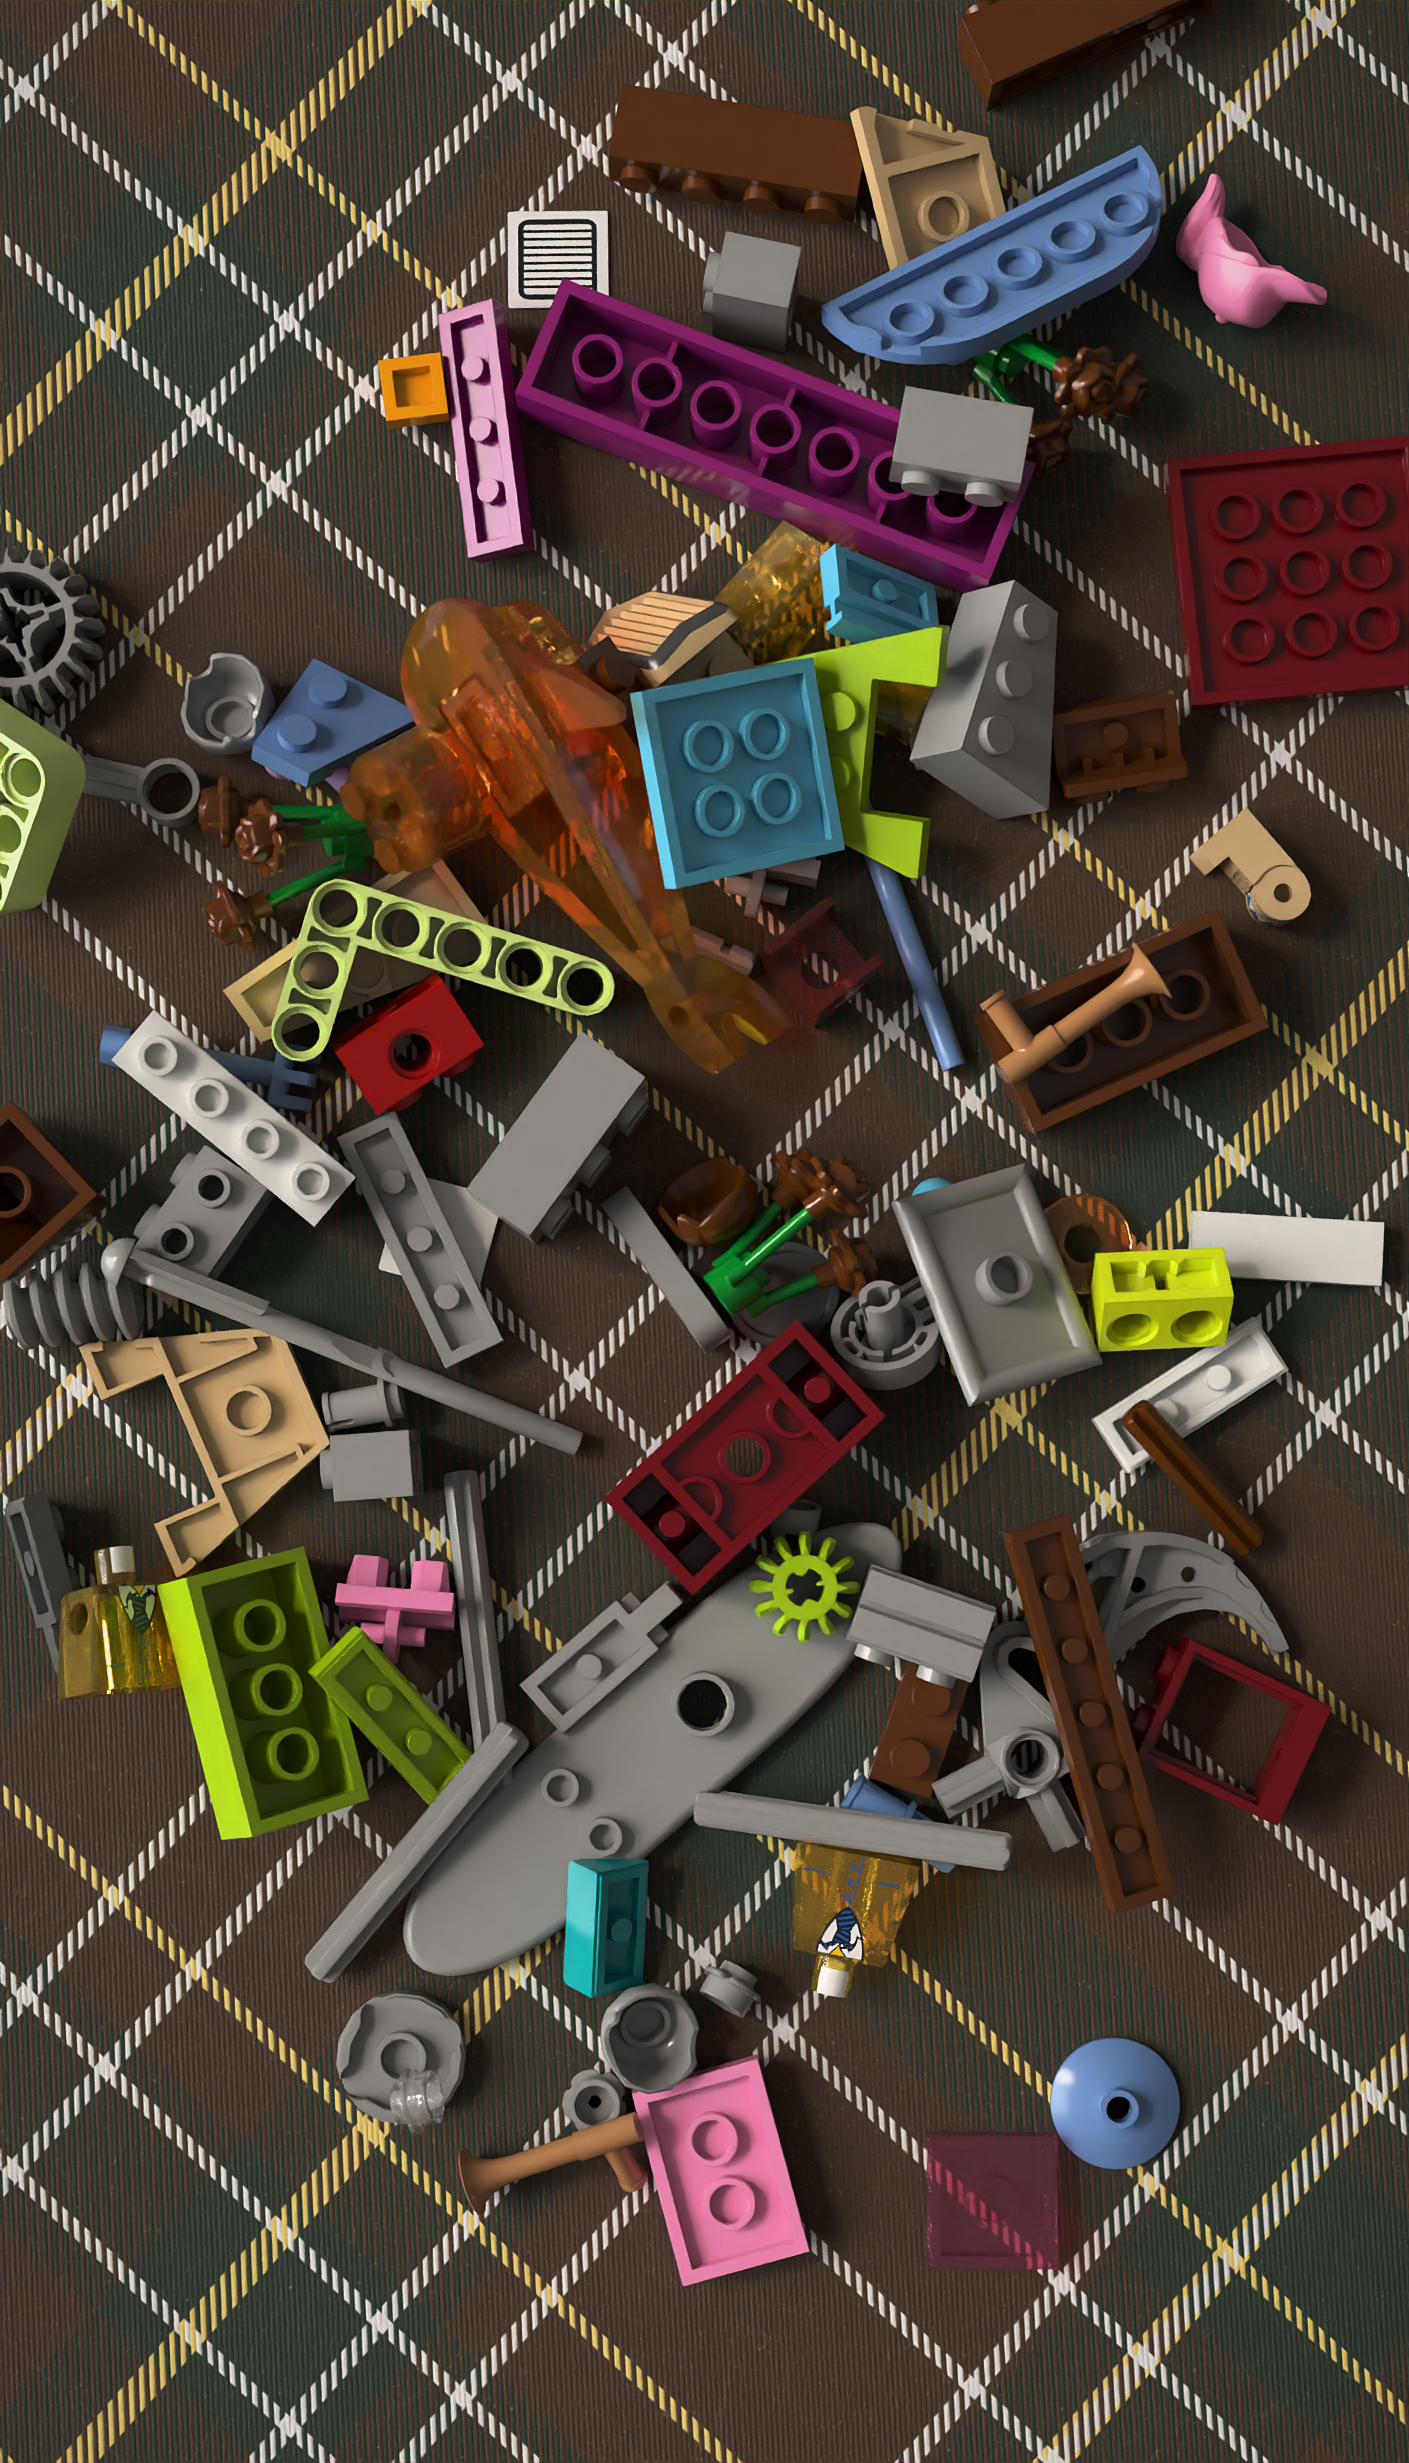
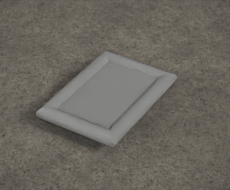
[891,1163,1103,1407]

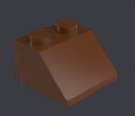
[0,1101,111,1284]

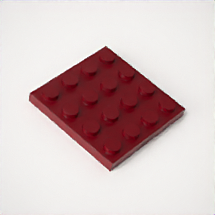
[1163,436,1409,711]

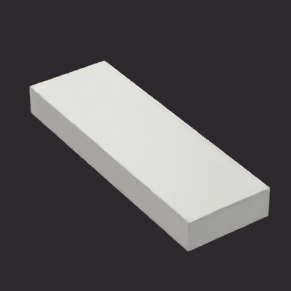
[1188,1211,1384,1287]
[1091,1316,1289,1473]

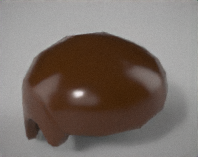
[657,1156,759,1247]

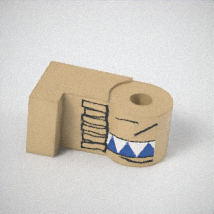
[1189,807,1311,928]

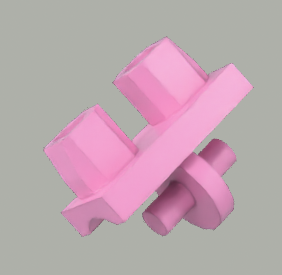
[335,1555,456,1664]

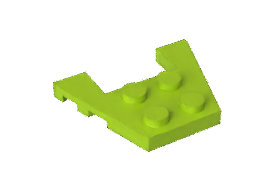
[754,625,950,879]

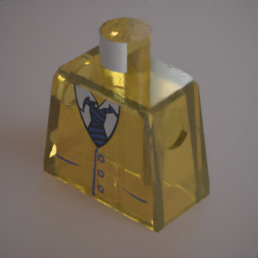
[58,1546,182,1700]
[792,1840,920,1998]

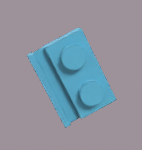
[820,543,939,644]

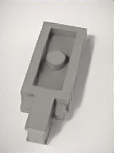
[520,1581,684,1734]

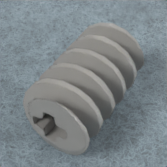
[3,1263,145,1350]

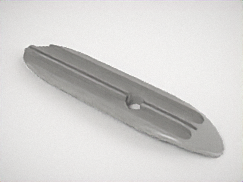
[403,1522,903,1976]

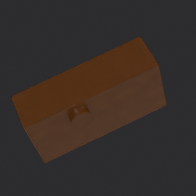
[973,909,1269,1133]

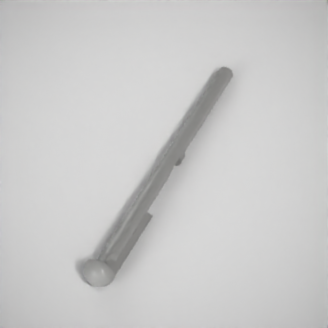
[101,1238,583,1456]

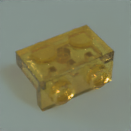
[713,520,831,664]

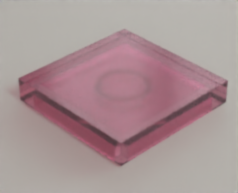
[926,2131,1058,2269]

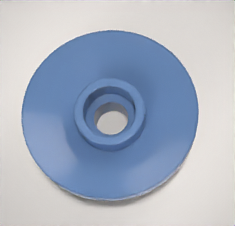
[1050,2037,1180,2169]

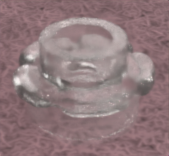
[390,2068,444,2135]

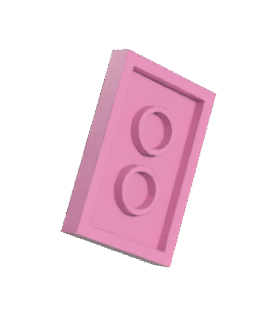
[632,2054,809,2286]

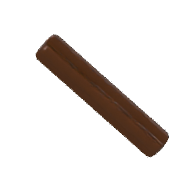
[1121,1400,1266,1556]

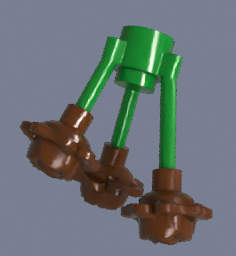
[972,332,1149,480]
[198,774,383,954]
[703,1148,879,1319]

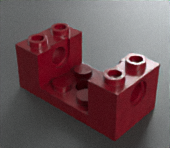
[604,1320,886,1595]

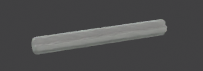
[443,1470,513,1789]
[304,1721,529,1984]
[694,1790,1013,1871]

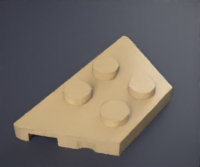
[850,106,1006,271]

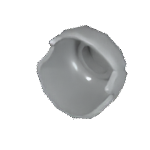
[180,652,277,755]
[600,1983,699,2094]

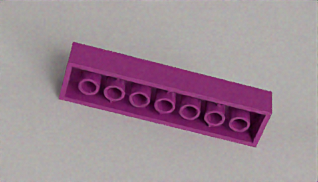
[515,278,1036,593]

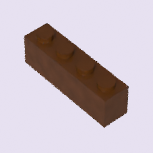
[956,0,1213,110]
[609,83,863,224]

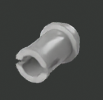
[322,1378,406,1434]

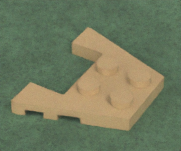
[79,1328,330,1577]

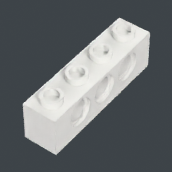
[112,1010,356,1227]

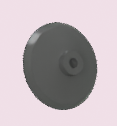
[728,1242,840,1346]

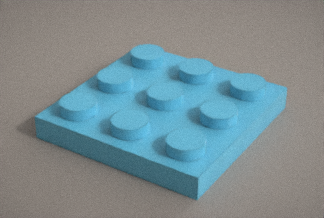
[630,657,845,889]

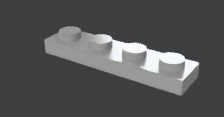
[337,1111,505,1369]

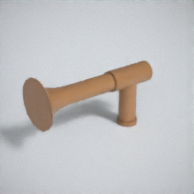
[979,942,1173,1086]
[458,2112,647,2216]

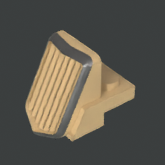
[585,591,755,690]

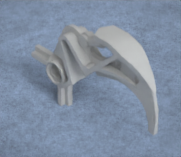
[931,1530,1289,1852]

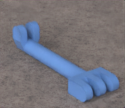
[99,1024,322,1114]

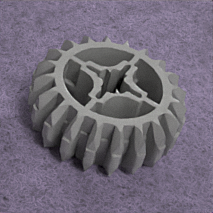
[0,546,105,718]

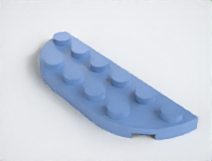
[821,145,1162,365]

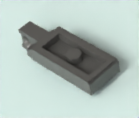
[3,1491,99,1673]

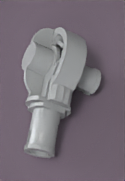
[831,1276,944,1390]

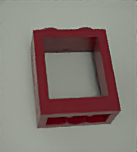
[1129,1636,1332,1826]

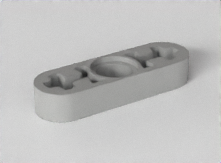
[600,1185,732,1355]

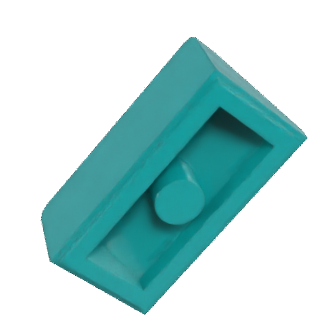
[563,1859,649,1998]

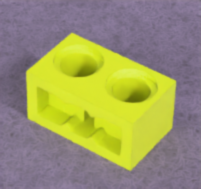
[1089,1247,1234,1352]

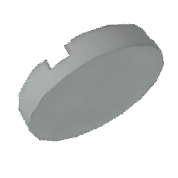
[336,1989,467,2124]

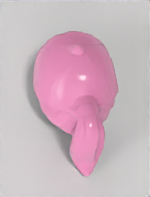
[1176,174,1327,329]

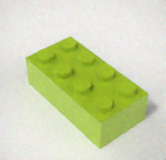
[156,1546,369,1840]

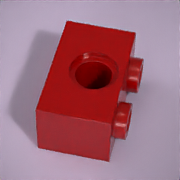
[329,971,485,1116]

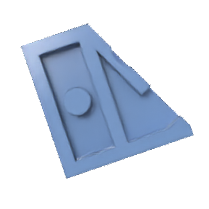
[251,658,421,788]

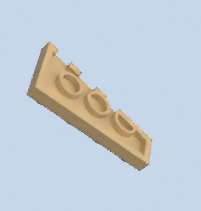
[223,844,488,1043]

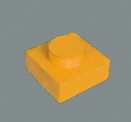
[378,352,450,429]

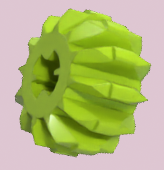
[749,1531,860,1643]

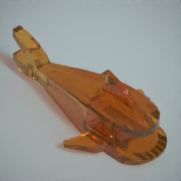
[401,597,795,1075]

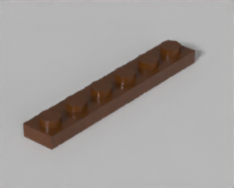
[1002,1514,1177,1914]

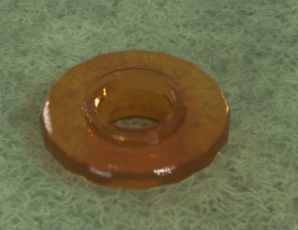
[1044,1194,1133,1295]

